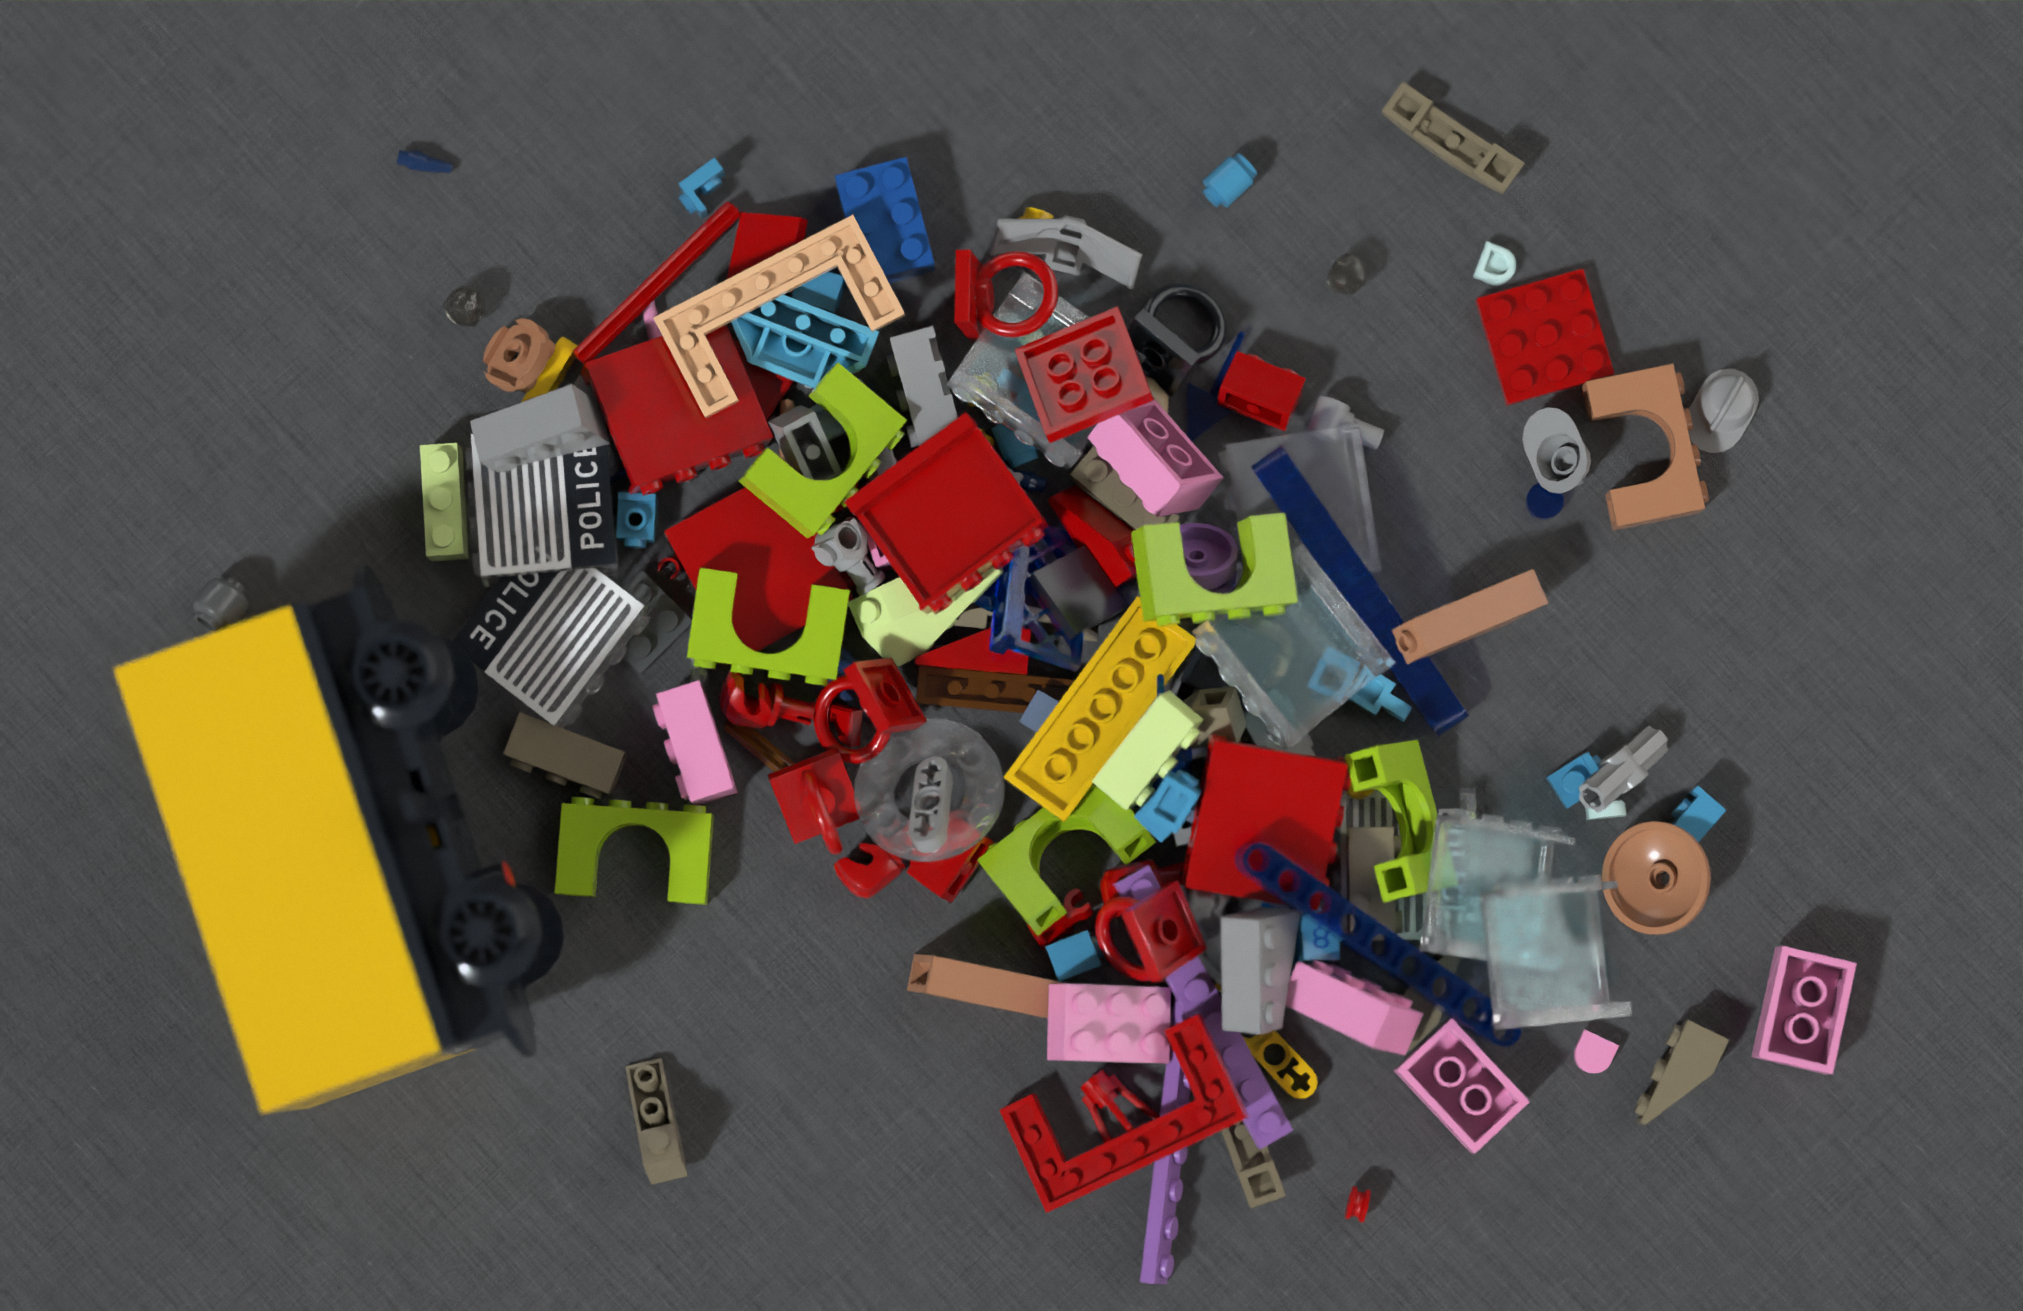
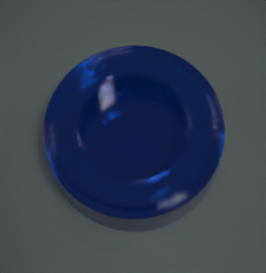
[1525,483,1564,520]

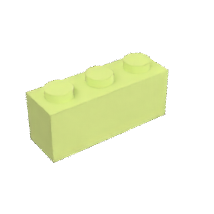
[420,443,469,561]
[1092,691,1204,810]

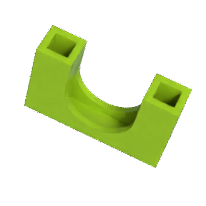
[739,363,907,539]
[1131,513,1298,627]
[687,568,850,686]
[1345,740,1456,902]
[977,784,1155,936]
[555,797,714,905]

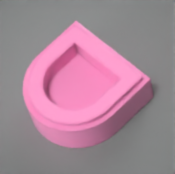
[1574,1029,1619,1073]

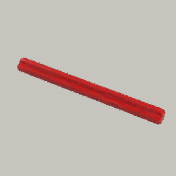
[573,201,740,364]

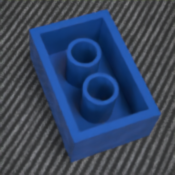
[834,157,935,283]

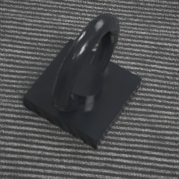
[1127,283,1227,397]

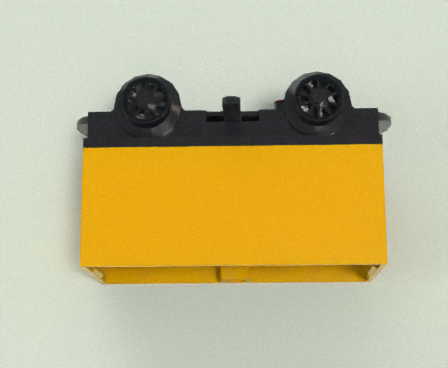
[113,565,564,1113]

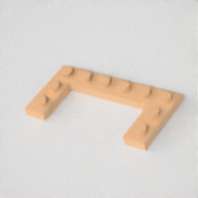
[653,215,905,418]

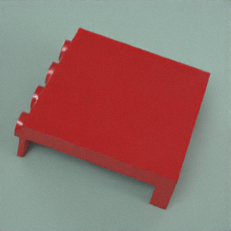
[580,324,773,496]
[844,412,1049,614]
[664,487,856,651]
[1181,734,1351,911]

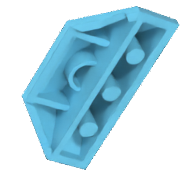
[731,295,880,388]

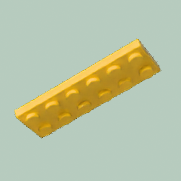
[1004,596,1198,823]

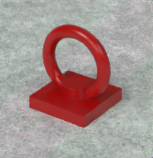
[954,249,1058,343]
[813,658,928,764]
[767,747,864,855]
[1095,880,1208,982]

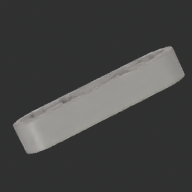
[908,756,953,853]

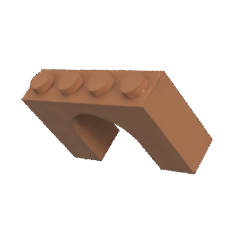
[1581,364,1709,531]

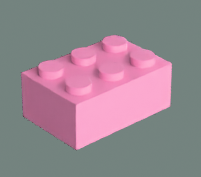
[1087,399,1224,517]
[652,680,738,806]
[1751,946,1857,1074]
[1285,960,1423,1055]
[1047,984,1171,1063]
[1393,1018,1530,1154]

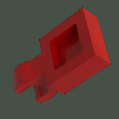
[1027,888,1093,951]

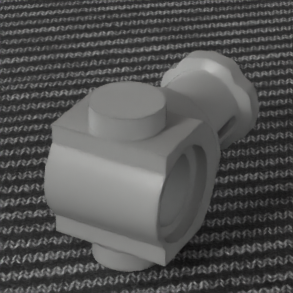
[811,517,885,596]

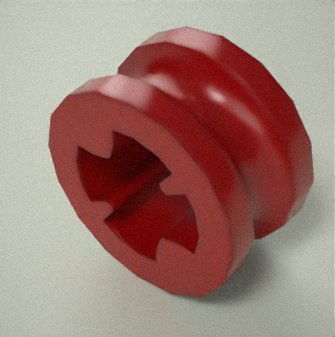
[1345,1186,1371,1223]

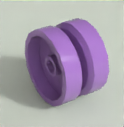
[1179,523,1238,594]

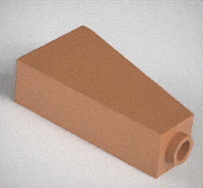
[1392,569,1548,664]
[907,954,1062,1018]

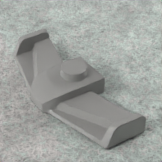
[989,215,1142,289]

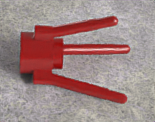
[1080,1069,1160,1143]

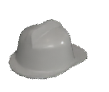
[1688,369,1759,453]
[1522,407,1591,494]

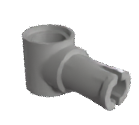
[1306,396,1384,450]

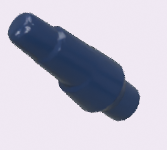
[397,150,453,173]
[1012,469,1048,493]

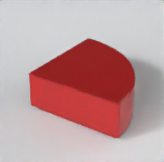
[828,702,863,747]

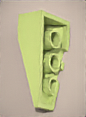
[848,567,1003,668]

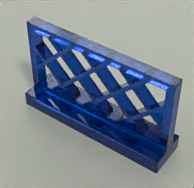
[989,526,1084,672]

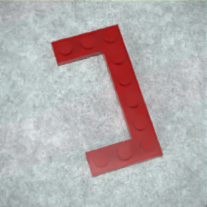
[999,1014,1249,1213]

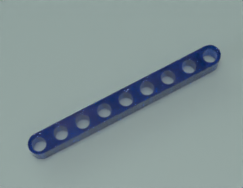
[1250,445,1469,737]
[1235,843,1521,1047]

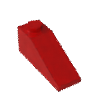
[1048,485,1137,589]
[915,621,1031,676]

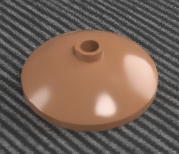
[1602,822,1711,935]

